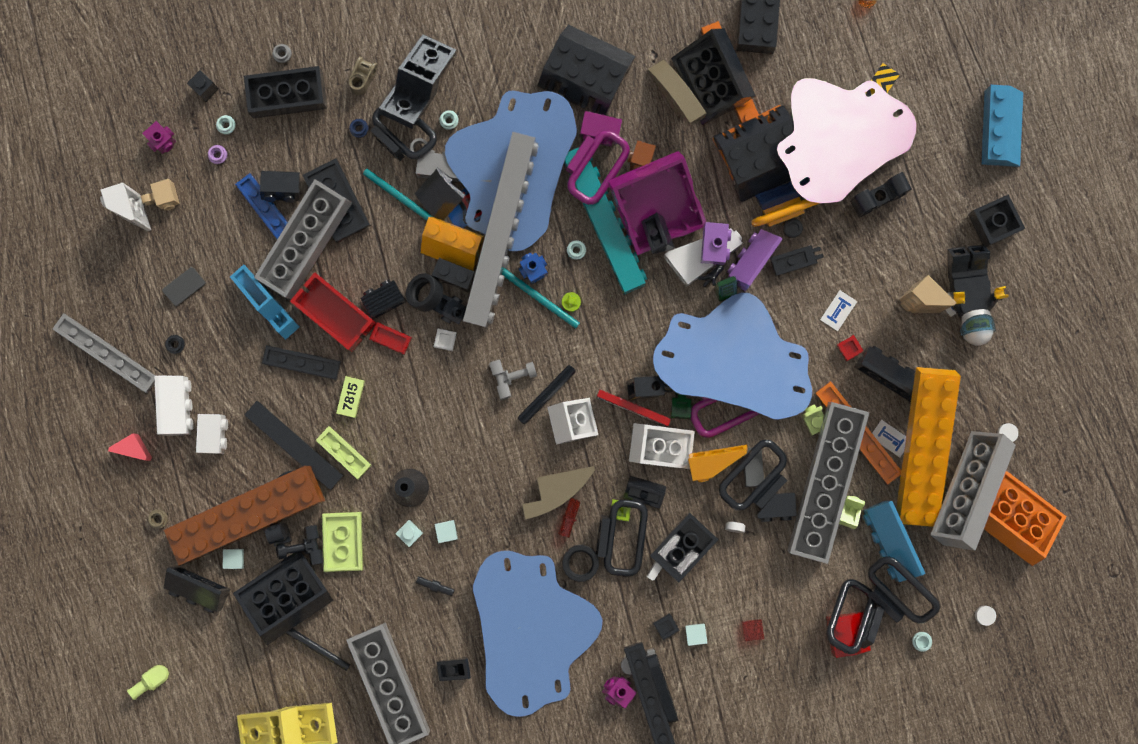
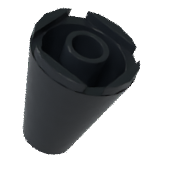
[390,469,429,507]

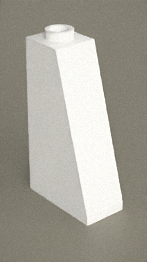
[664,228,742,287]

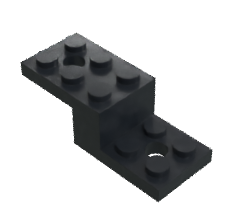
[378,35,456,129]

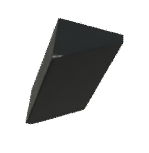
[641,212,674,254]
[623,476,666,509]

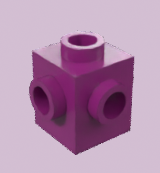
[142,121,176,154]
[602,676,636,709]

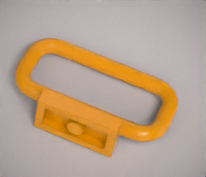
[751,197,820,227]

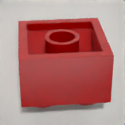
[826,611,871,658]

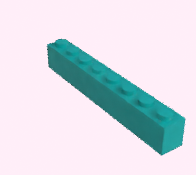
[564,147,647,295]

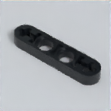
[647,654,679,724]

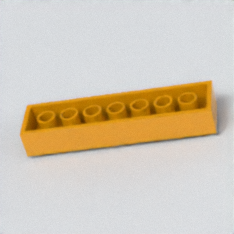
[896,367,961,527]

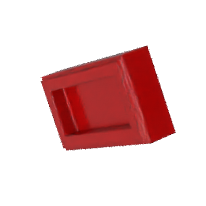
[369,322,412,355]

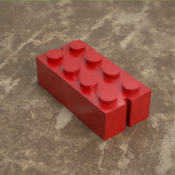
[290,272,376,352]

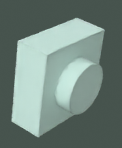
[396,520,423,547]

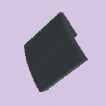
[415,167,465,220]

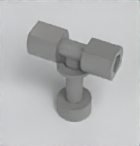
[489,360,537,400]

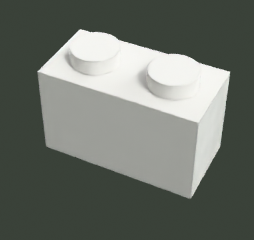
[196,414,228,454]

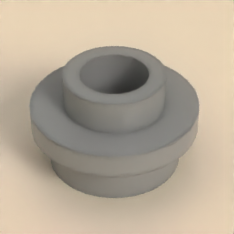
[272,44,292,63]

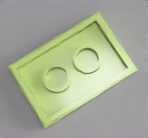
[322,512,363,572]

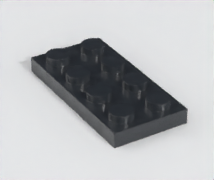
[302,158,371,243]

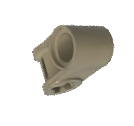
[348,57,378,96]

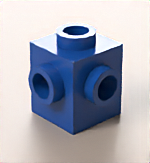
[519,253,548,285]

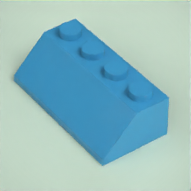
[981,84,1023,167]
[863,501,926,582]

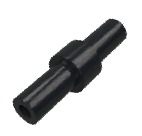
[416,576,455,597]

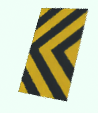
[866,63,900,96]

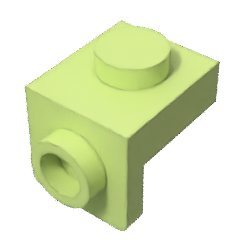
[839,496,865,529]

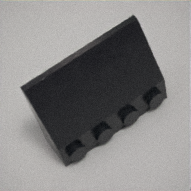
[671,28,756,125]
[233,552,334,645]

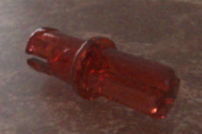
[558,498,580,538]

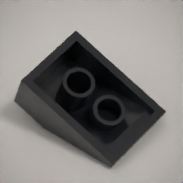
[650,512,719,583]

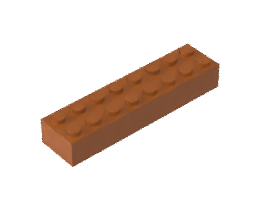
[164,466,325,566]

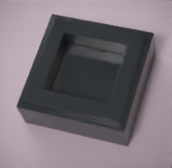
[653,613,680,640]

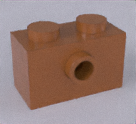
[627,140,656,171]

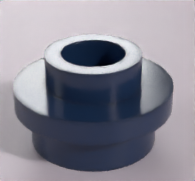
[349,119,369,138]

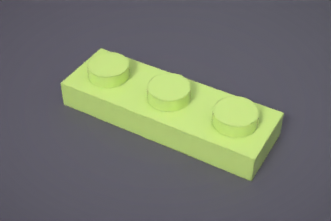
[316,426,372,479]

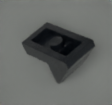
[436,657,471,681]

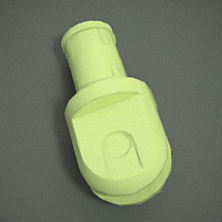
[127,665,169,700]

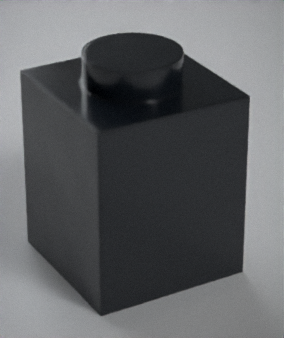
[187,70,219,102]

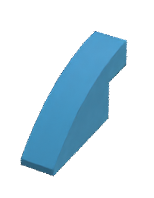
[230,265,300,340]

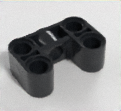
[850,172,912,218]

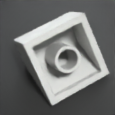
[547,398,598,445]

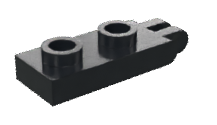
[770,245,824,276]

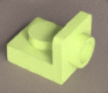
[801,404,824,436]

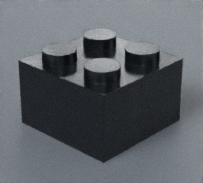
[968,194,1025,247]

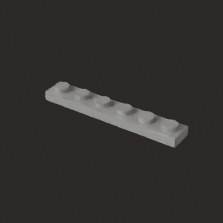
[53,313,156,393]

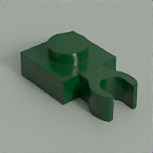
[671,392,691,419]

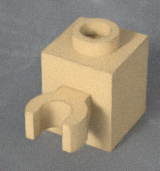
[141,179,180,210]

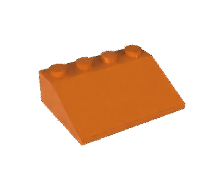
[984,471,1067,566]

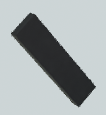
[262,345,341,380]

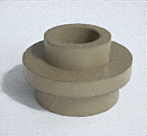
[148,509,168,529]

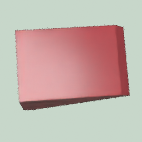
[108,433,152,461]

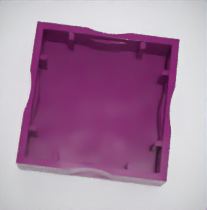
[608,151,706,255]

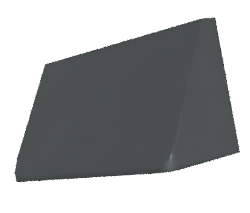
[162,267,206,307]
[743,448,764,487]

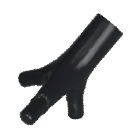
[698,265,724,287]

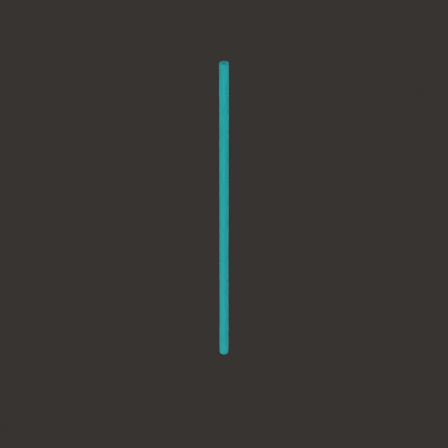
[363,169,580,329]

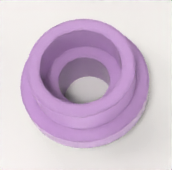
[208,145,227,164]

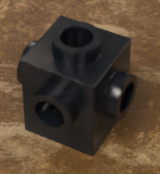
[433,294,467,325]

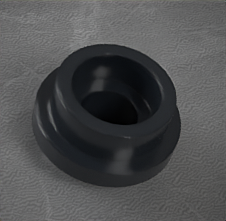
[165,335,185,354]

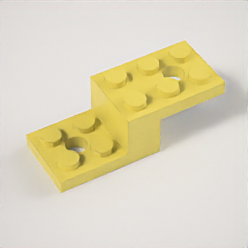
[237,703,337,744]

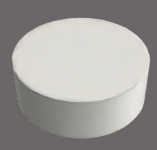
[997,423,1018,442]
[725,522,745,533]
[975,606,996,626]

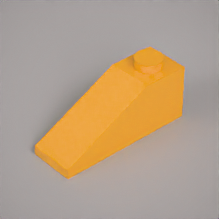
[688,445,748,482]

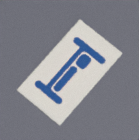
[820,290,857,331]
[872,420,906,457]

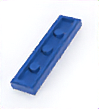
[235,173,288,239]

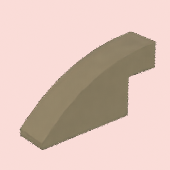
[647,60,706,127]
[522,466,595,520]

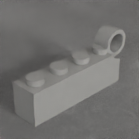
[410,138,492,182]

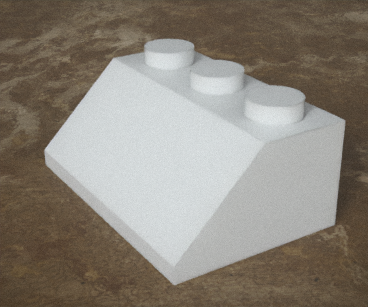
[100,183,151,231]
[154,376,193,436]

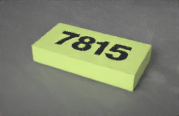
[336,376,365,418]

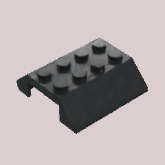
[537,24,636,116]
[713,105,796,203]

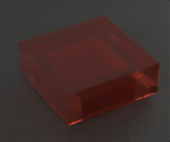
[742,619,764,641]

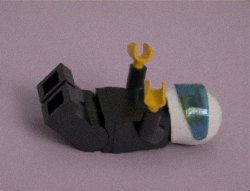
[947,244,1009,346]

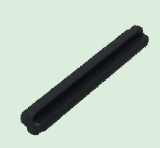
[518,365,576,424]

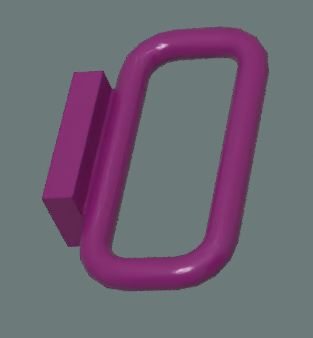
[565,131,630,205]
[691,397,760,438]

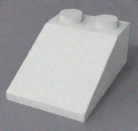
[629,423,695,469]

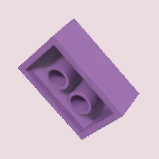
[727,229,782,292]

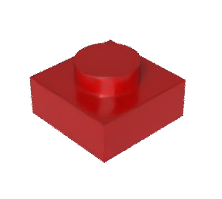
[836,335,864,361]

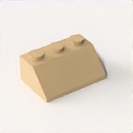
[899,275,957,313]

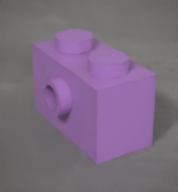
[701,222,732,265]

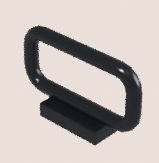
[370,105,437,162]
[719,439,788,511]
[596,500,648,577]
[868,556,940,624]
[826,579,884,654]

